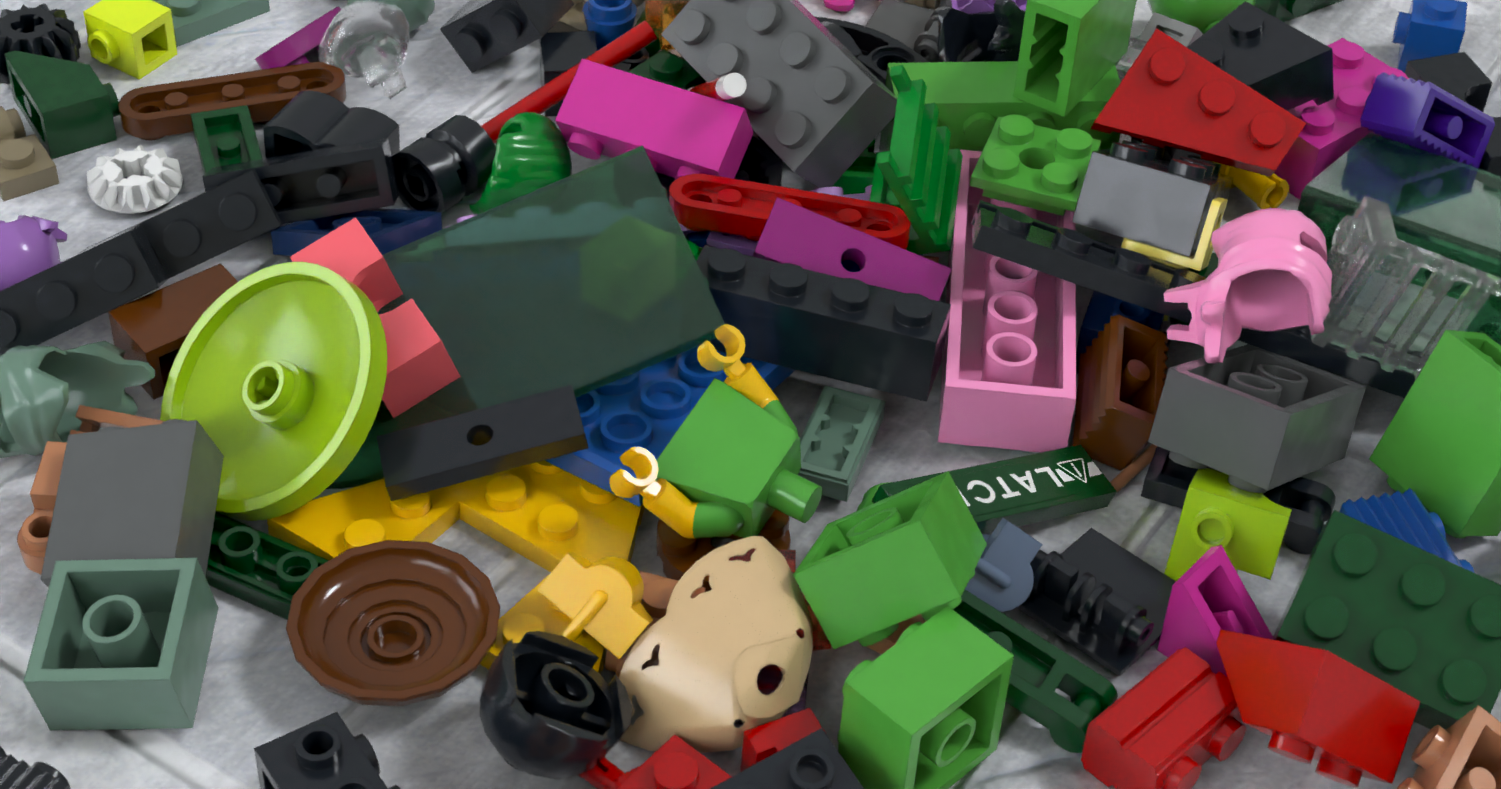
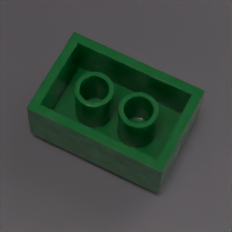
[1272,510,1501,730]

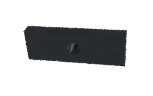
[376,384,589,501]

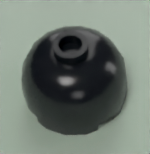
[480,631,633,780]

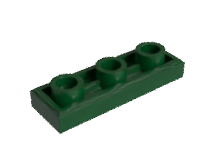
[206,512,329,620]

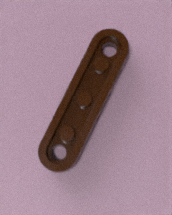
[118,62,346,141]

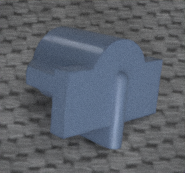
[965,518,1043,612]

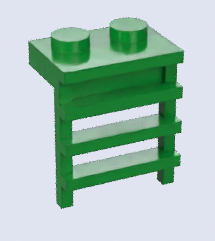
[870,65,963,255]

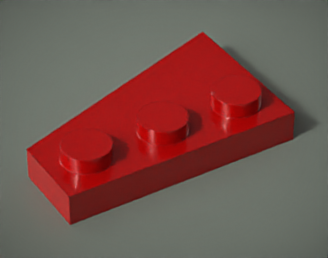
[1091,28,1306,177]

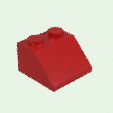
[1216,629,1420,788]

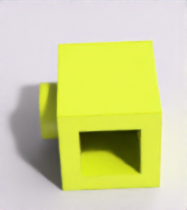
[83,0,177,80]

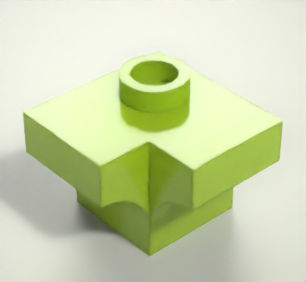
[1164,468,1292,581]

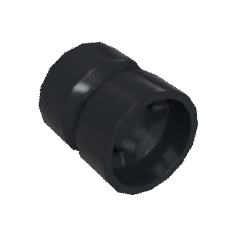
[392,115,496,214]

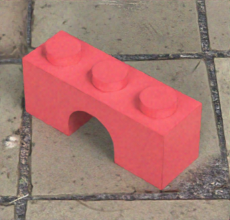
[290,217,461,418]

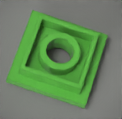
[970,114,1102,216]

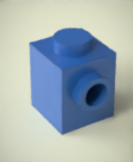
[1392,0,1467,72]

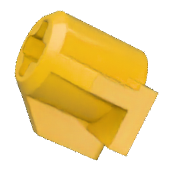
[537,552,653,659]

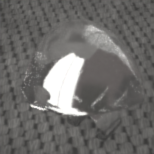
[318,1,409,99]

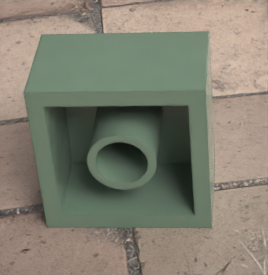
[23,558,218,730]

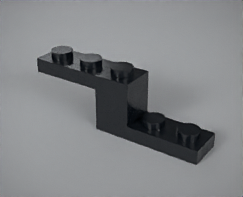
[0,169,282,355]

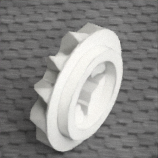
[86,145,183,213]

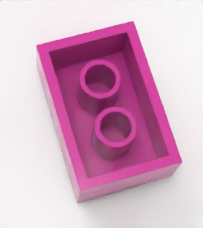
[1274,38,1409,203]

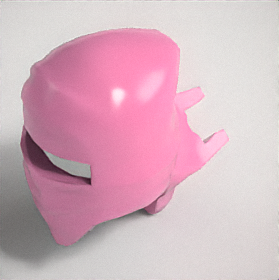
[1163,208,1332,364]

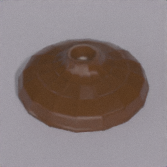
[286,540,500,707]

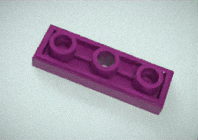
[753,197,952,301]

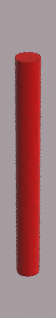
[481,20,657,144]

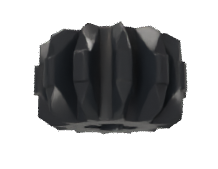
[0,4,81,84]

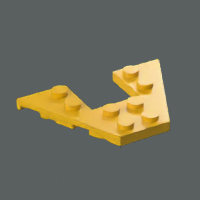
[267,460,645,674]

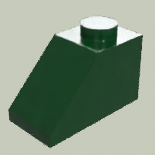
[4,51,120,159]

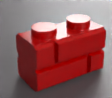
[1080,647,1246,789]

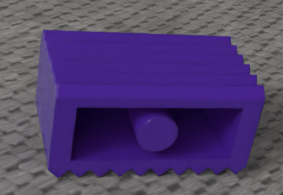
[1360,72,1495,170]

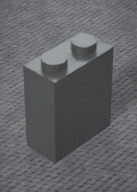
[40,419,224,588]

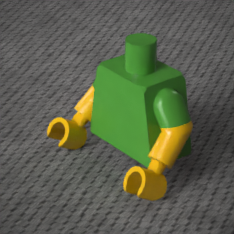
[610,324,823,539]

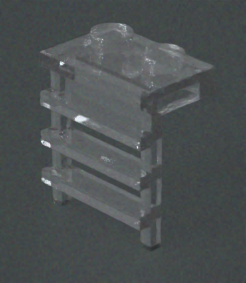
[1309,195,1501,380]

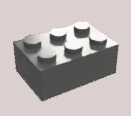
[1148,344,1366,493]

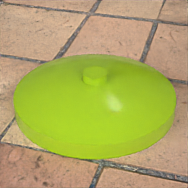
[160,262,387,521]

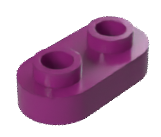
[254,6,351,70]

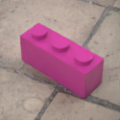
[555,58,754,180]

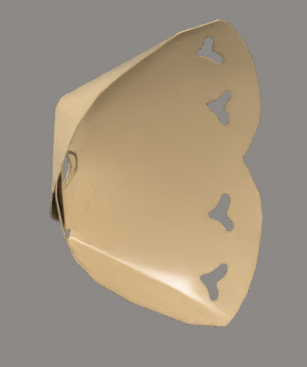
[619,536,813,753]

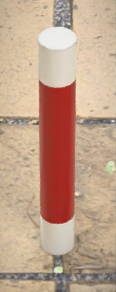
[687,73,747,101]

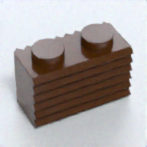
[1073,315,1169,471]

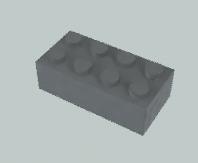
[661,0,897,188]

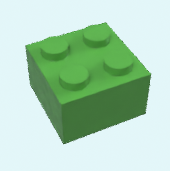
[793,471,987,650]
[837,606,1014,789]

